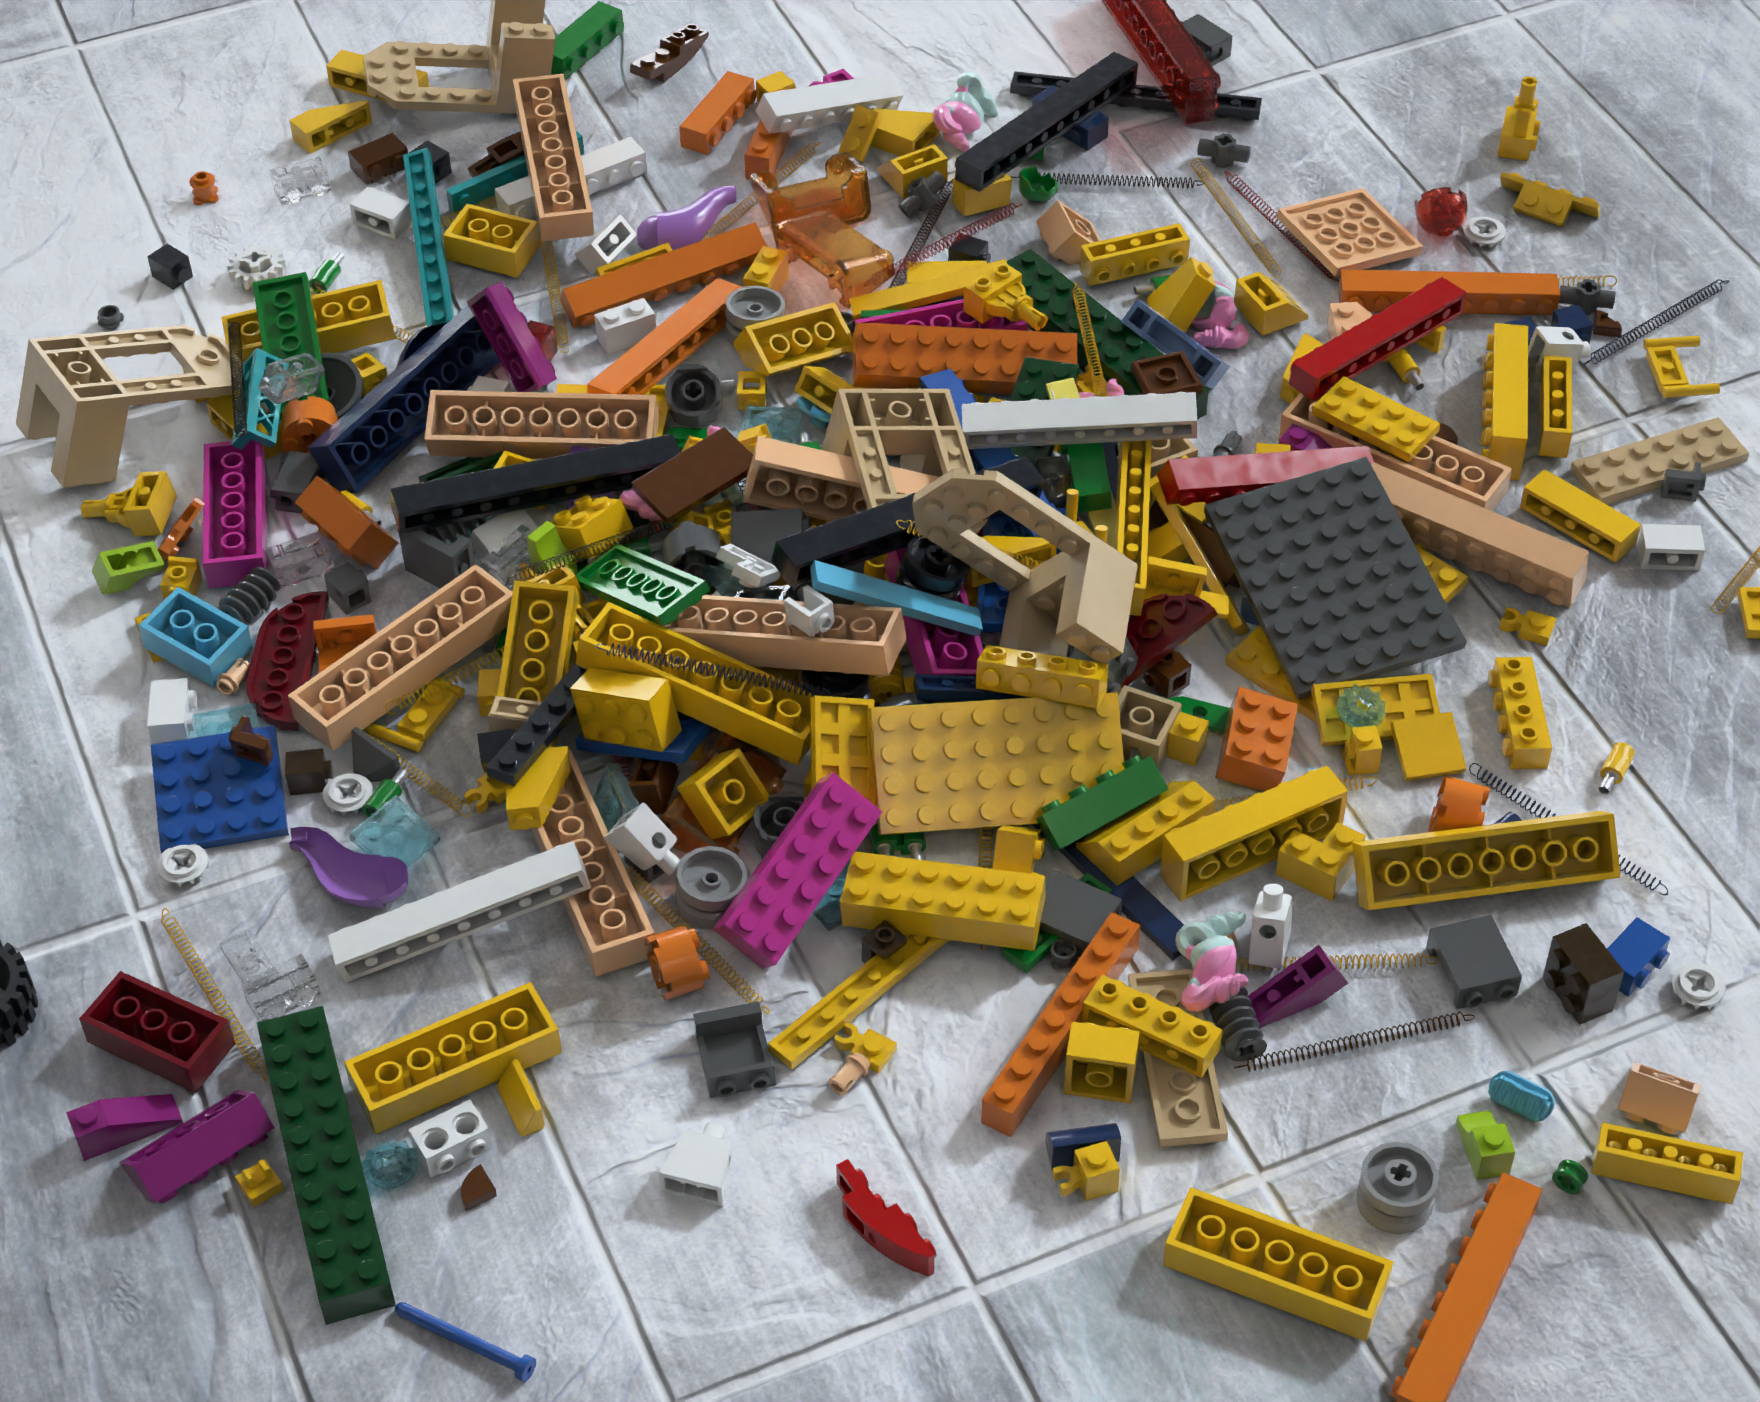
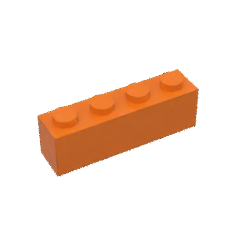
[679,71,757,155]
[744,119,794,183]

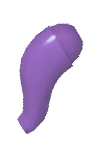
[637,185,736,250]
[289,827,408,908]

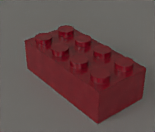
[79,971,235,1093]

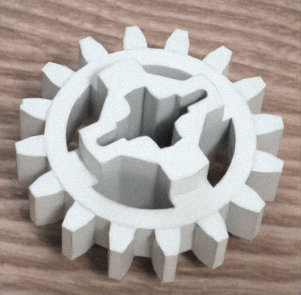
[227,244,287,290]

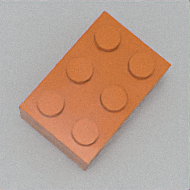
[295,476,399,569]
[1215,686,1298,792]

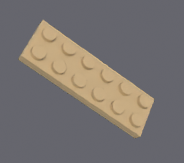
[1570,417,1749,504]
[1128,968,1228,1147]

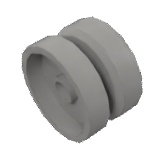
[725,286,785,346]
[675,846,748,930]
[1356,1142,1439,1234]

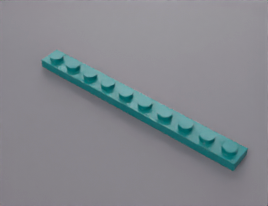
[403,148,455,326]

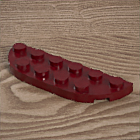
[246,591,329,731]
[1121,593,1218,689]

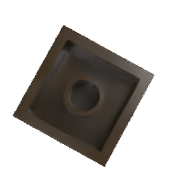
[1543,923,1624,1025]

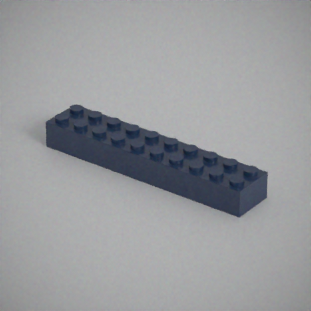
[307,305,500,493]

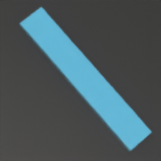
[810,560,983,637]

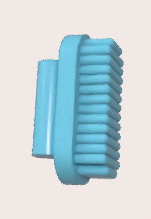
[1488,1071,1555,1122]

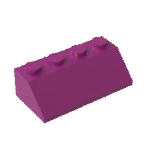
[467,282,557,392]
[119,1090,275,1204]

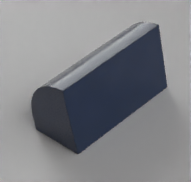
[1045,1123,1121,1170]

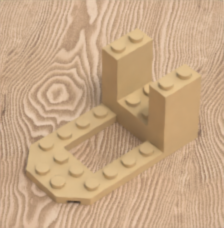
[363,0,555,114]
[16,325,242,487]
[821,389,988,534]
[912,468,1138,663]

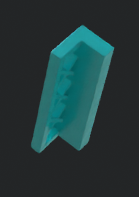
[232,348,286,450]

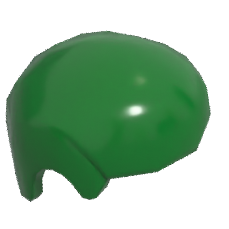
[1019,166,1058,202]

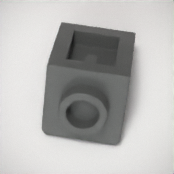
[1661,462,1706,502]

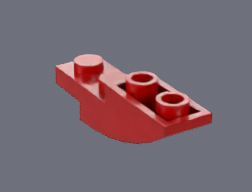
[836,1159,937,1277]

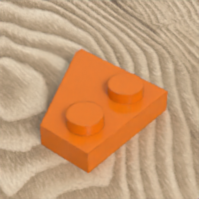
[158,497,205,562]

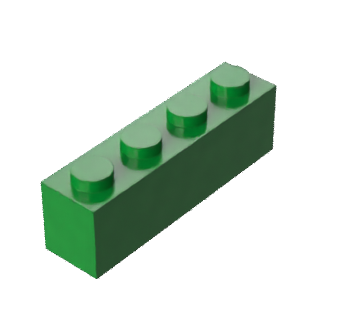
[551,1,624,80]
[1060,443,1112,513]
[1035,755,1169,851]

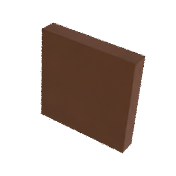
[1130,351,1203,395]

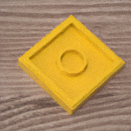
[1390,712,1467,781]

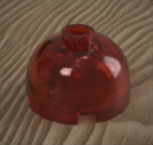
[1414,187,1468,237]

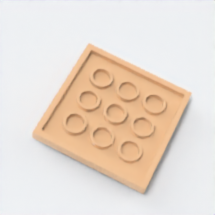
[1276,188,1423,277]

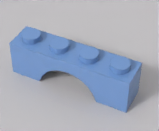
[1121,299,1230,389]

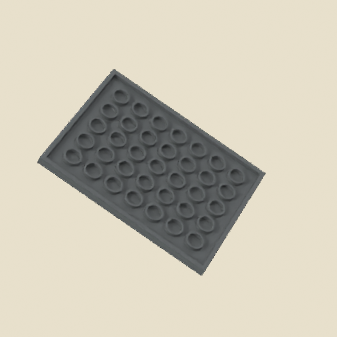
[1204,457,1467,700]

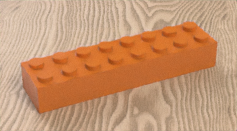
[853,322,1078,394]

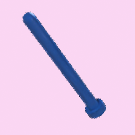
[395,1302,536,1382]

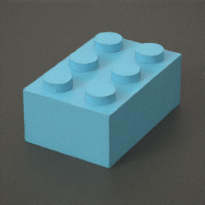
[139,587,253,687]

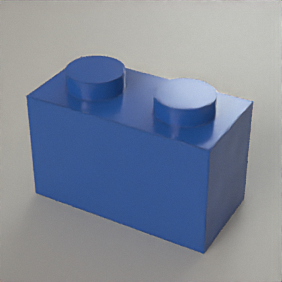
[1607,917,1670,997]

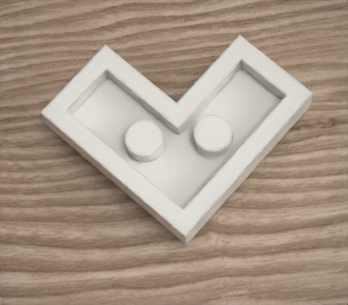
[716,544,780,589]

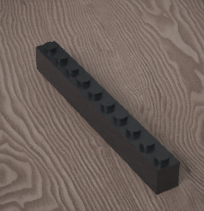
[955,52,1138,192]
[390,434,681,534]
[771,457,1046,587]

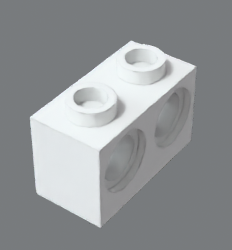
[408,1099,492,1178]

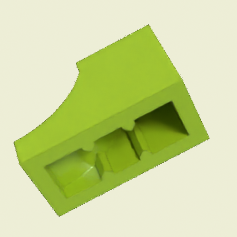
[527,521,578,575]
[92,541,165,595]
[1456,1110,1515,1180]

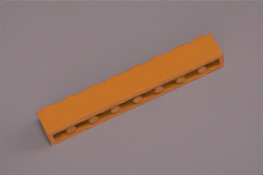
[560,222,768,328]
[1338,269,1560,315]
[587,278,742,395]
[981,912,1140,1137]
[1390,1172,1542,1402]

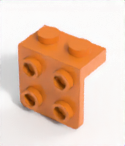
[313,614,377,673]

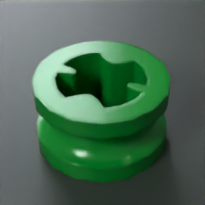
[1552,1159,1589,1194]

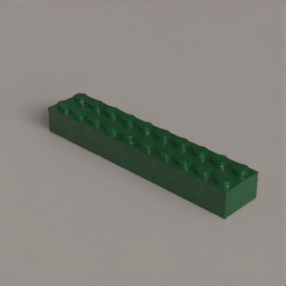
[1007,249,1209,420]
[256,1006,396,1325]

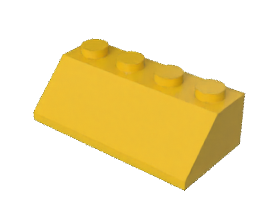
[733,302,853,376]
[1076,780,1216,886]

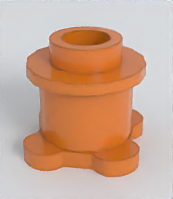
[189,171,219,205]

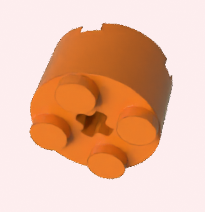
[281,396,338,454]
[1428,776,1490,832]
[645,925,710,1001]

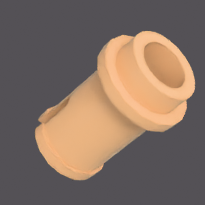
[216,658,250,695]
[828,1052,870,1096]

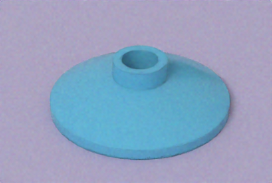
[796,396,831,428]

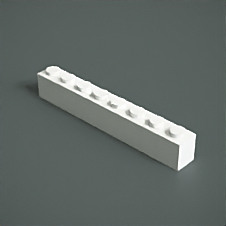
[962,392,1197,449]
[328,841,591,983]

